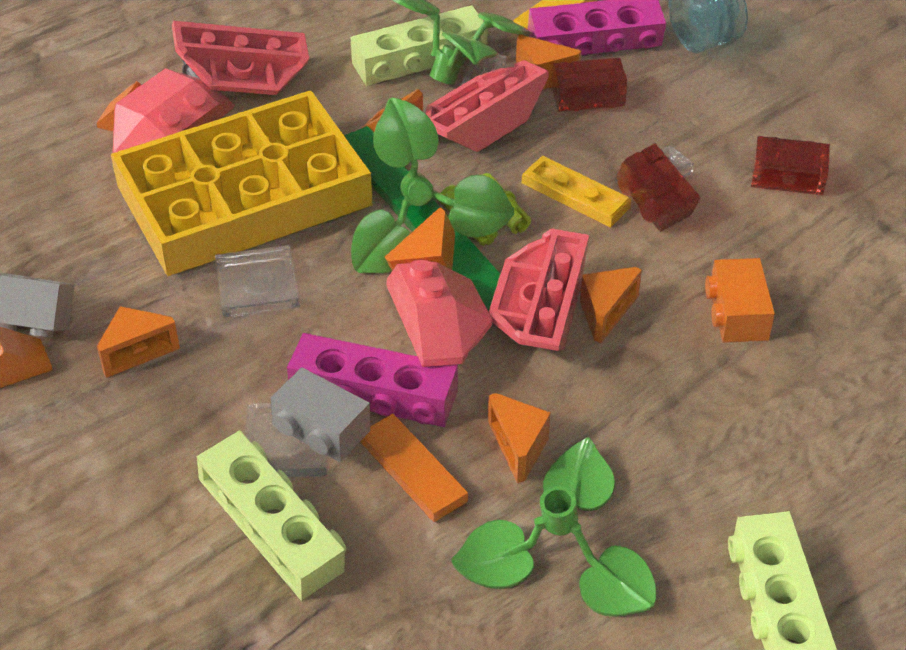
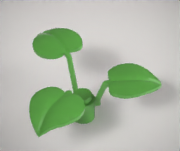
[392,0,531,85]
[351,97,514,273]
[451,437,656,617]

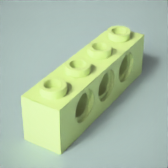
[350,5,488,86]
[197,430,346,601]
[728,511,837,650]

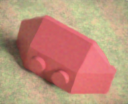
[172,21,309,95]
[425,60,549,152]
[112,68,235,153]
[489,229,589,351]
[386,260,492,367]

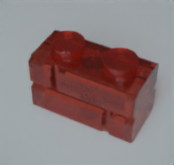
[552,57,627,112]
[751,136,830,195]
[616,143,701,232]

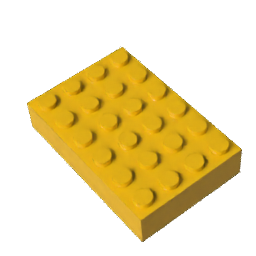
[111,90,373,277]

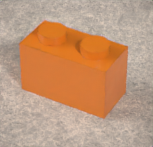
[705,258,775,343]

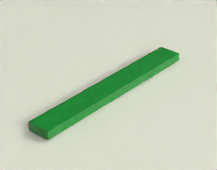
[344,126,501,312]

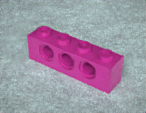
[528,0,666,55]
[287,333,458,427]

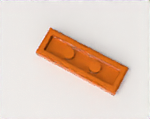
[360,414,468,522]

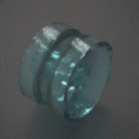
[668,0,748,53]

